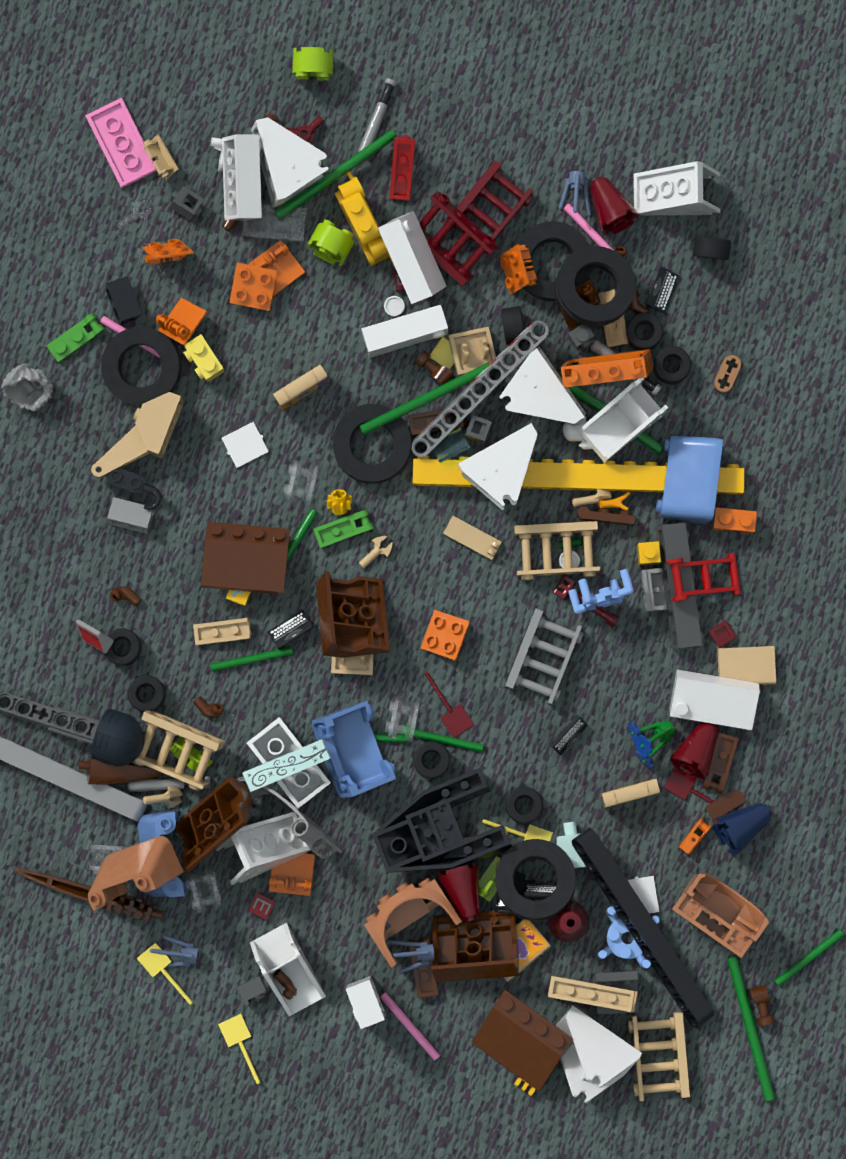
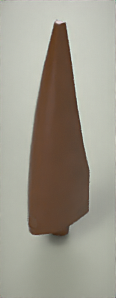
[78,759,165,785]

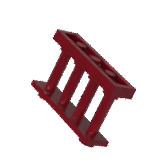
[444,160,534,257]
[419,192,499,287]

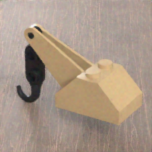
[91,392,184,510]

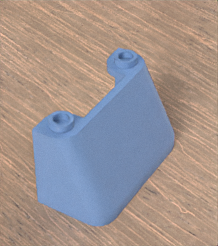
[656,435,723,525]
[312,701,396,798]
[138,810,188,897]

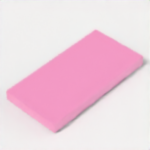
[85,98,157,189]

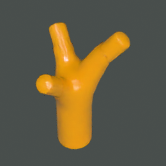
[599,491,631,511]

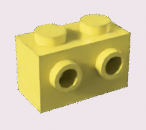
[183,334,225,383]

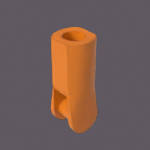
[679,817,712,855]

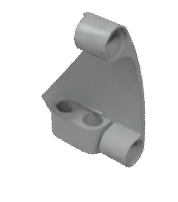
[236,777,343,859]

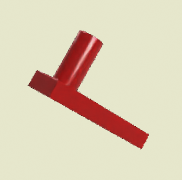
[389,135,415,201]

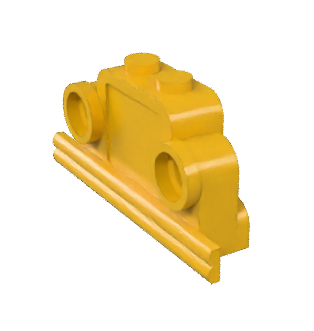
[334,171,395,268]

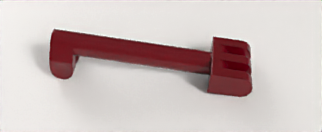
[552,575,620,628]

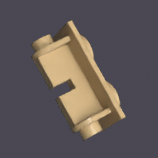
[143,134,179,180]

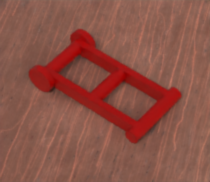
[667,553,741,602]

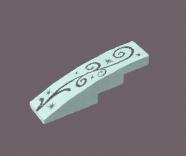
[243,739,331,792]

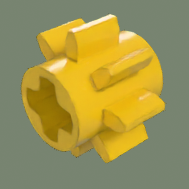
[326,489,352,515]

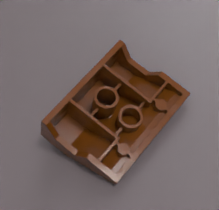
[201,522,290,595]
[316,571,390,658]
[174,776,252,873]
[431,911,519,983]
[472,990,574,1092]

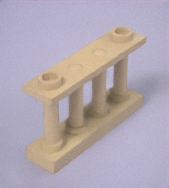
[514,521,600,580]
[133,710,225,791]
[548,976,638,1012]
[628,1012,690,1101]

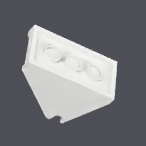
[251,117,329,208]
[634,161,720,216]
[500,346,586,424]
[578,378,668,463]
[458,423,537,510]
[216,812,311,885]
[250,923,326,1017]
[556,1005,642,1103]

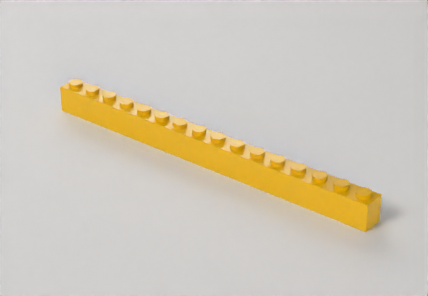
[413,456,744,495]

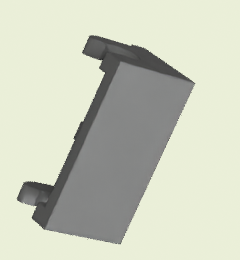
[107,497,153,534]
[641,568,667,612]

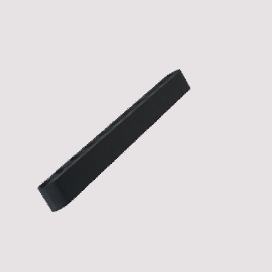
[571,828,714,1029]

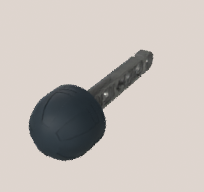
[0,692,145,766]

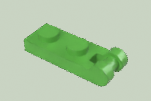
[46,313,105,363]
[313,509,374,549]

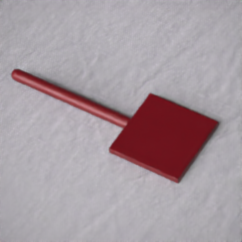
[425,672,474,738]
[663,767,731,813]

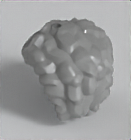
[1,363,53,411]

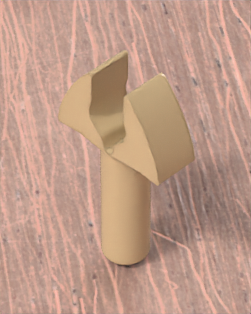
[572,489,612,508]
[359,536,393,568]
[143,786,183,809]

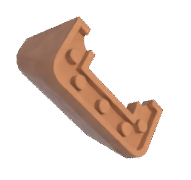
[88,836,183,911]

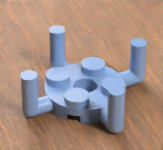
[568,569,634,614]
[597,906,659,969]

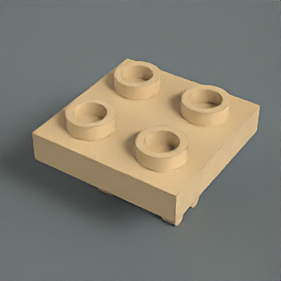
[448,327,496,376]
[331,654,374,676]

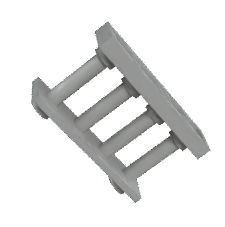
[505,609,584,704]

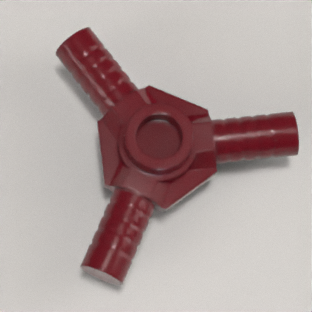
[282,116,324,145]

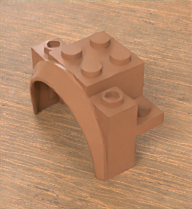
[672,873,769,958]
[364,877,462,968]

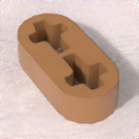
[714,355,741,393]

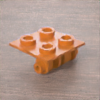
[142,239,194,265]
[248,240,305,296]
[500,244,537,295]
[229,262,277,311]
[156,298,207,345]
[420,610,470,661]
[269,853,315,896]

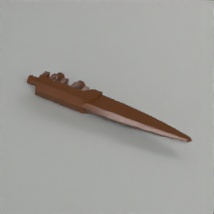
[13,868,163,922]

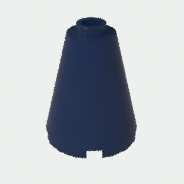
[712,803,772,855]

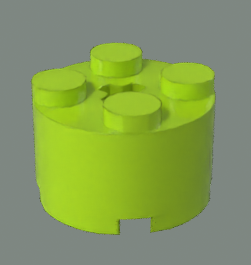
[292,47,334,81]
[307,220,354,266]

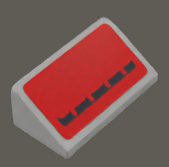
[76,620,114,653]

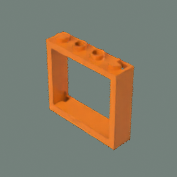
[561,349,653,388]

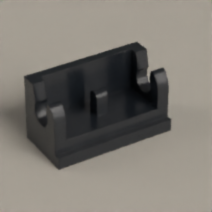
[105,276,142,325]

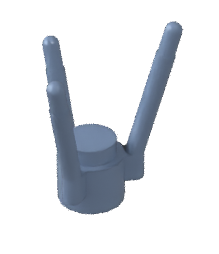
[559,171,592,217]
[150,935,198,968]
[386,940,435,974]

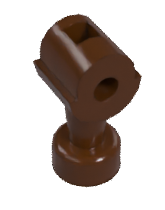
[415,351,454,385]
[749,985,775,1027]

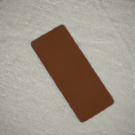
[705,789,746,820]

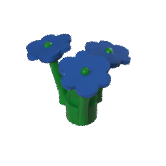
[628,720,676,770]

